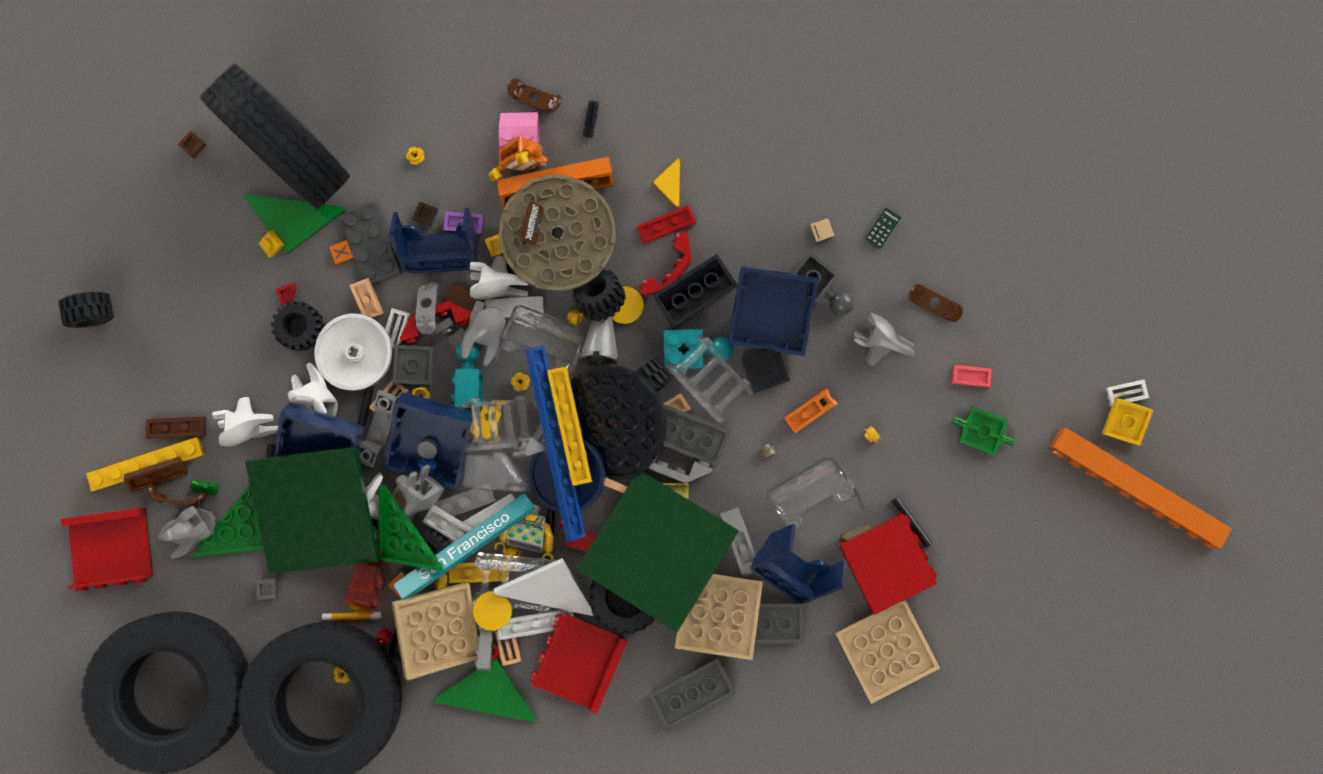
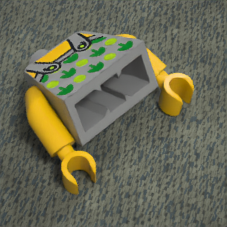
[494,505,554,563]

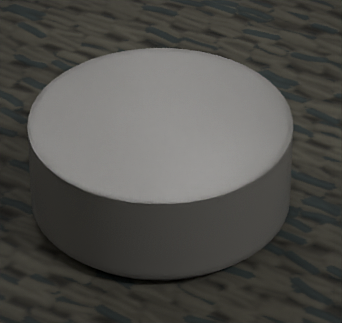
[418,439,438,459]

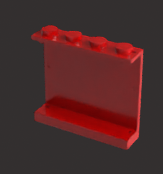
[61,508,153,592]
[838,512,937,615]
[529,612,628,714]

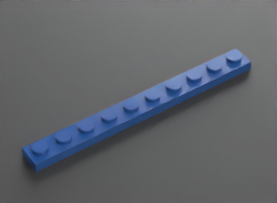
[525,346,586,541]

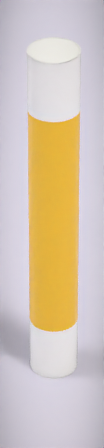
[322,611,382,621]

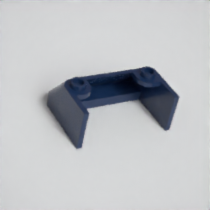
[389,208,477,274]
[751,524,847,603]

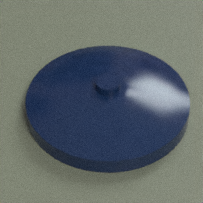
[529,439,606,512]

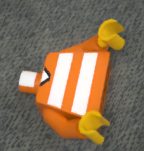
[489,136,547,182]

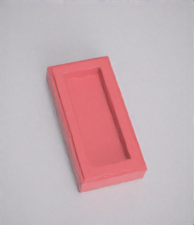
[951,365,992,388]

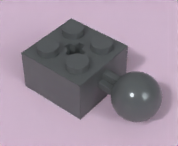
[792,251,854,316]

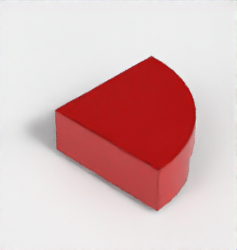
[275,283,296,307]

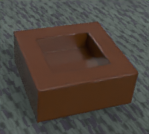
[178,131,206,158]

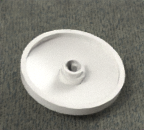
[314,314,393,391]

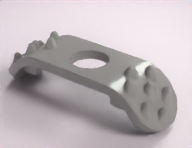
[416,281,439,334]

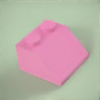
[499,112,539,148]

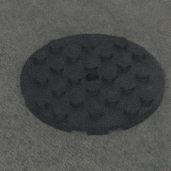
[570,364,666,480]

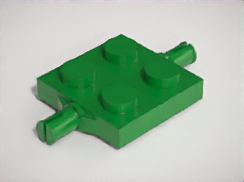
[951,406,1016,456]

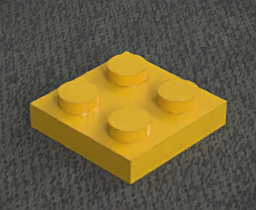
[1102,397,1153,446]

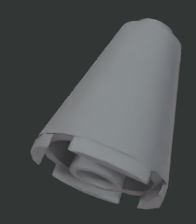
[580,316,618,366]

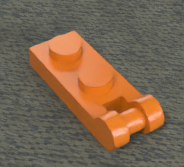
[783,388,838,434]

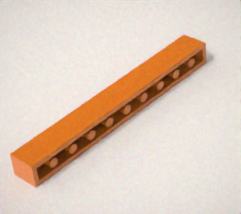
[1048,427,1232,550]

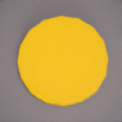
[612,286,644,325]
[473,591,512,631]

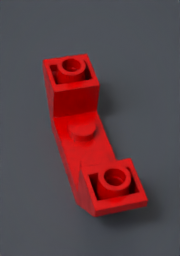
[639,230,692,297]
[400,301,471,345]

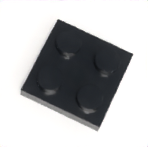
[741,348,790,394]

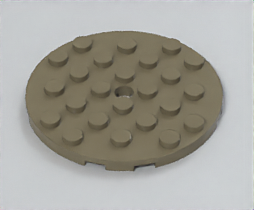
[499,175,616,291]

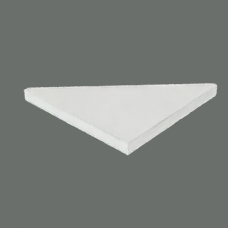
[494,559,593,616]

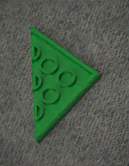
[243,194,347,254]
[378,485,443,571]
[192,486,264,558]
[433,659,537,722]

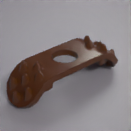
[508,79,562,113]
[909,284,963,322]
[149,485,207,508]

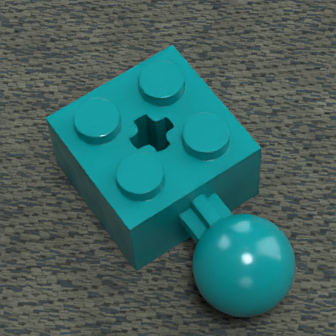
[664,329,734,371]
[451,341,484,410]

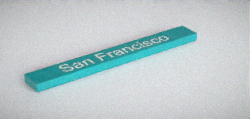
[393,493,536,600]

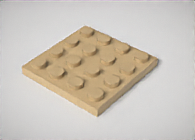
[675,574,763,660]
[392,582,479,680]
[835,600,940,704]

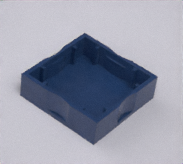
[728,265,819,357]
[383,392,477,490]
[273,403,364,457]

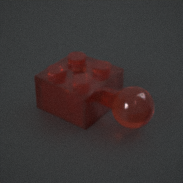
[345,539,386,614]

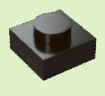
[413,201,438,227]

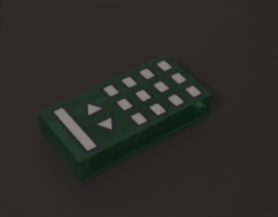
[864,207,902,250]

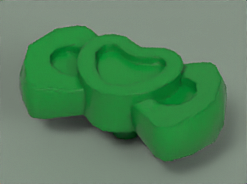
[189,479,219,496]

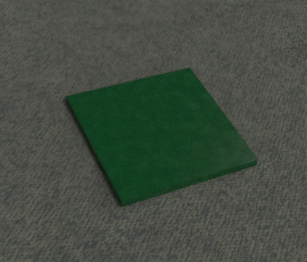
[245,446,380,573]
[576,472,739,633]

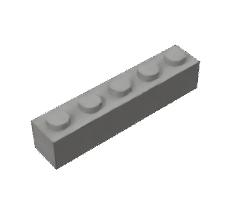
[475,625,493,671]

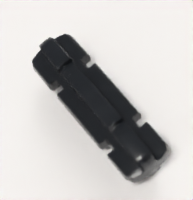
[583,100,599,138]

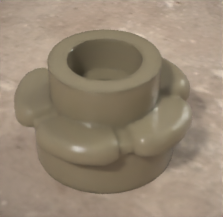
[759,443,777,461]

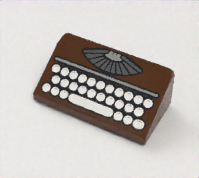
[521,201,544,245]

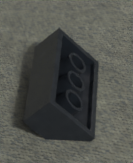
[653,254,737,330]

